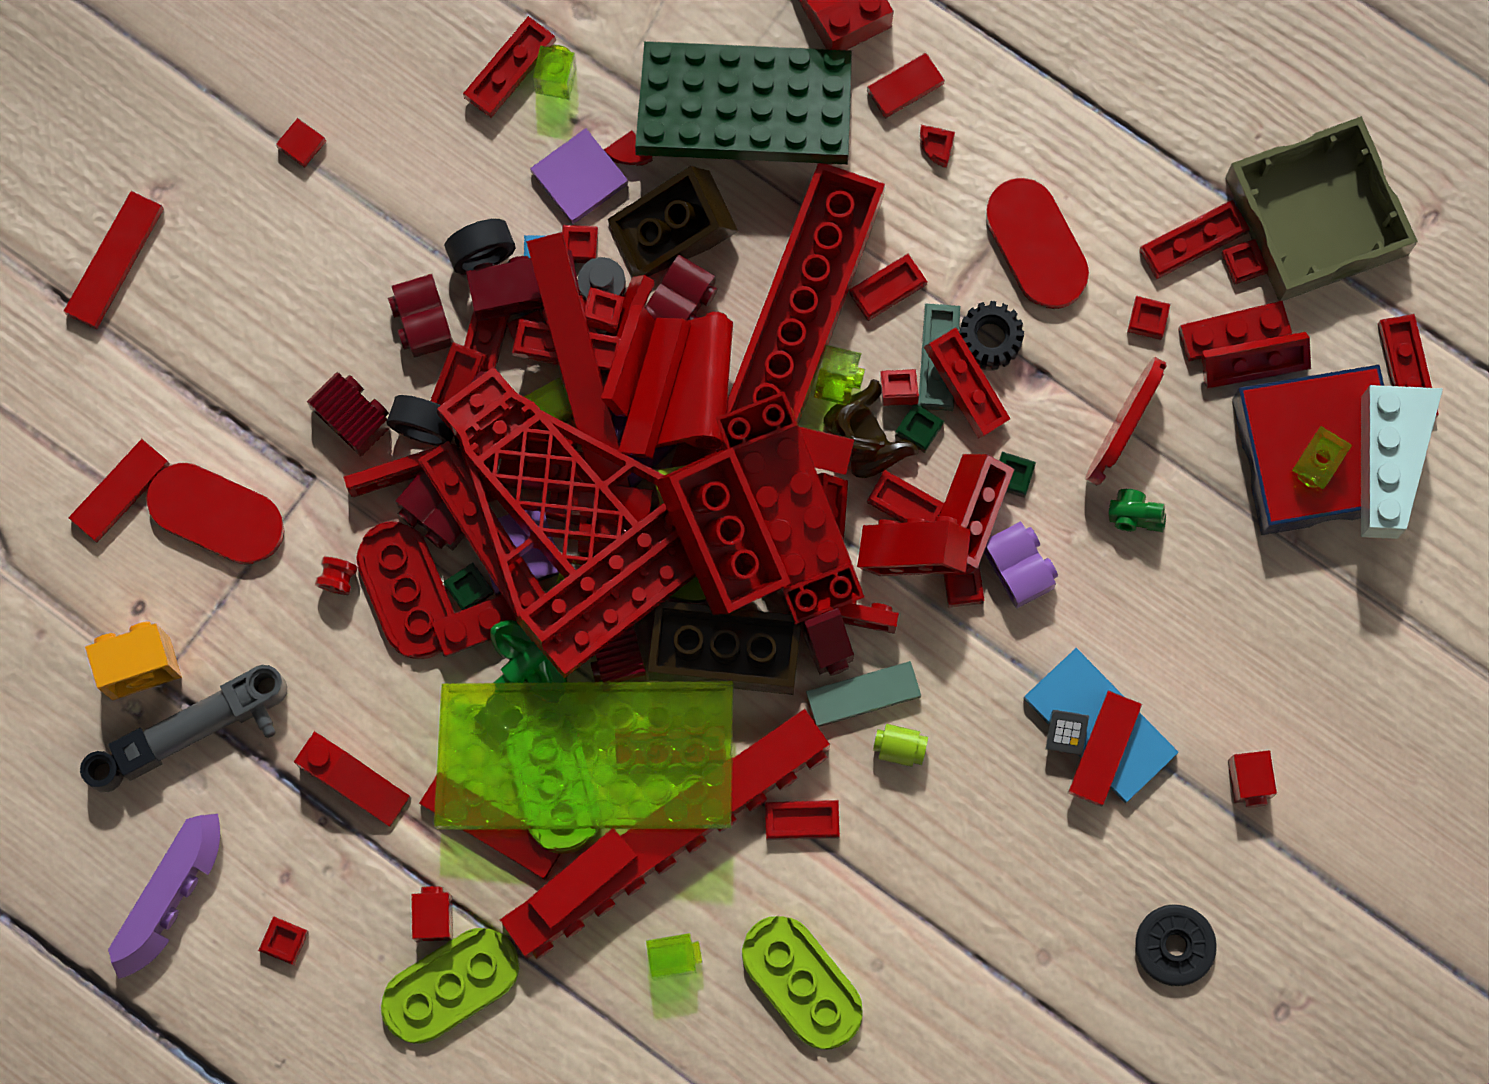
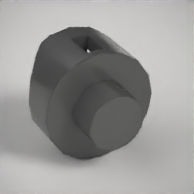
[578,257,627,301]

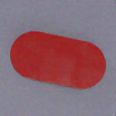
[986,178,1089,309]
[1085,357,1167,486]
[147,463,284,565]
[356,521,454,659]

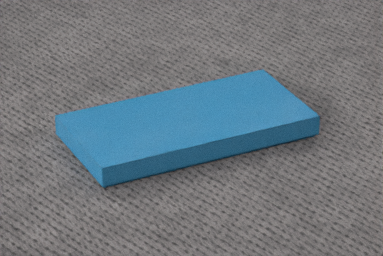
[1023,648,1179,804]

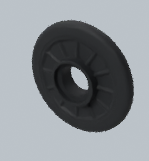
[1135,904,1217,986]

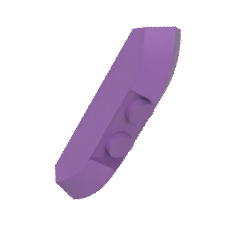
[108,814,220,979]

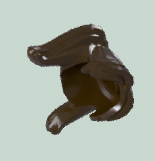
[823,379,919,478]

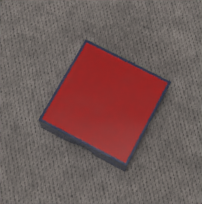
[1232,365,1384,535]

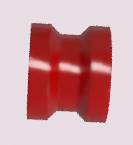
[315,556,358,595]

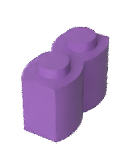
[984,521,1058,609]

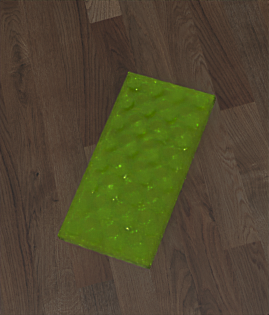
[434,681,734,830]

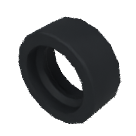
[444,218,516,274]
[386,395,453,446]

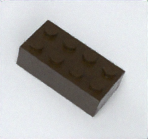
[648,601,801,695]

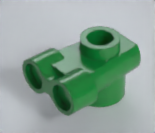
[1108,488,1166,532]

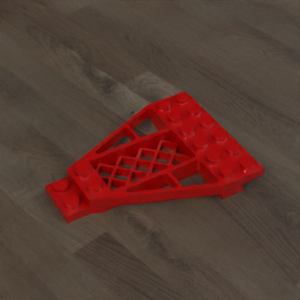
[437,367,696,678]

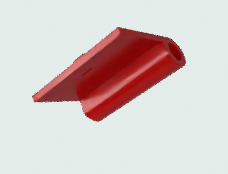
[628,312,734,449]

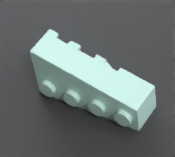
[1361,385,1443,539]

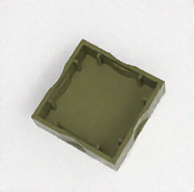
[1225,116,1418,301]

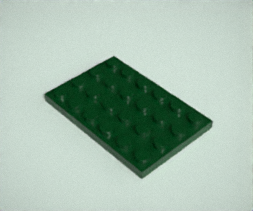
[635,41,852,165]

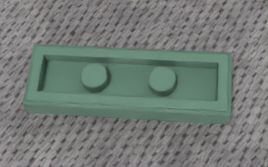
[918,303,960,411]
[806,661,921,727]

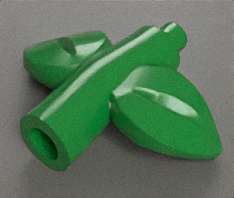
[490,620,567,704]

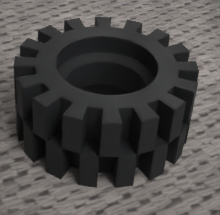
[959,301,1024,370]

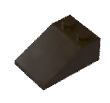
[607,166,738,277]

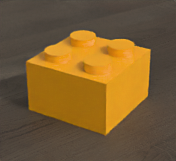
[85,622,182,701]

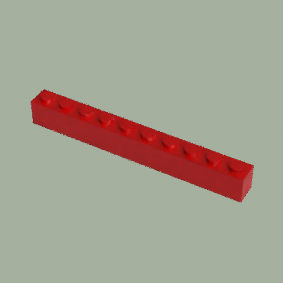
[500,709,830,960]

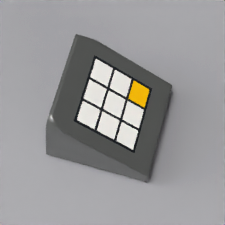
[1045,710,1089,755]

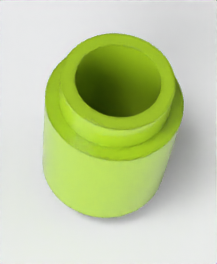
[873,724,928,767]

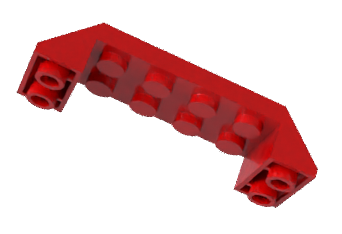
[716,391,865,624]

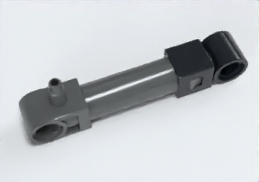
[80,665,287,792]

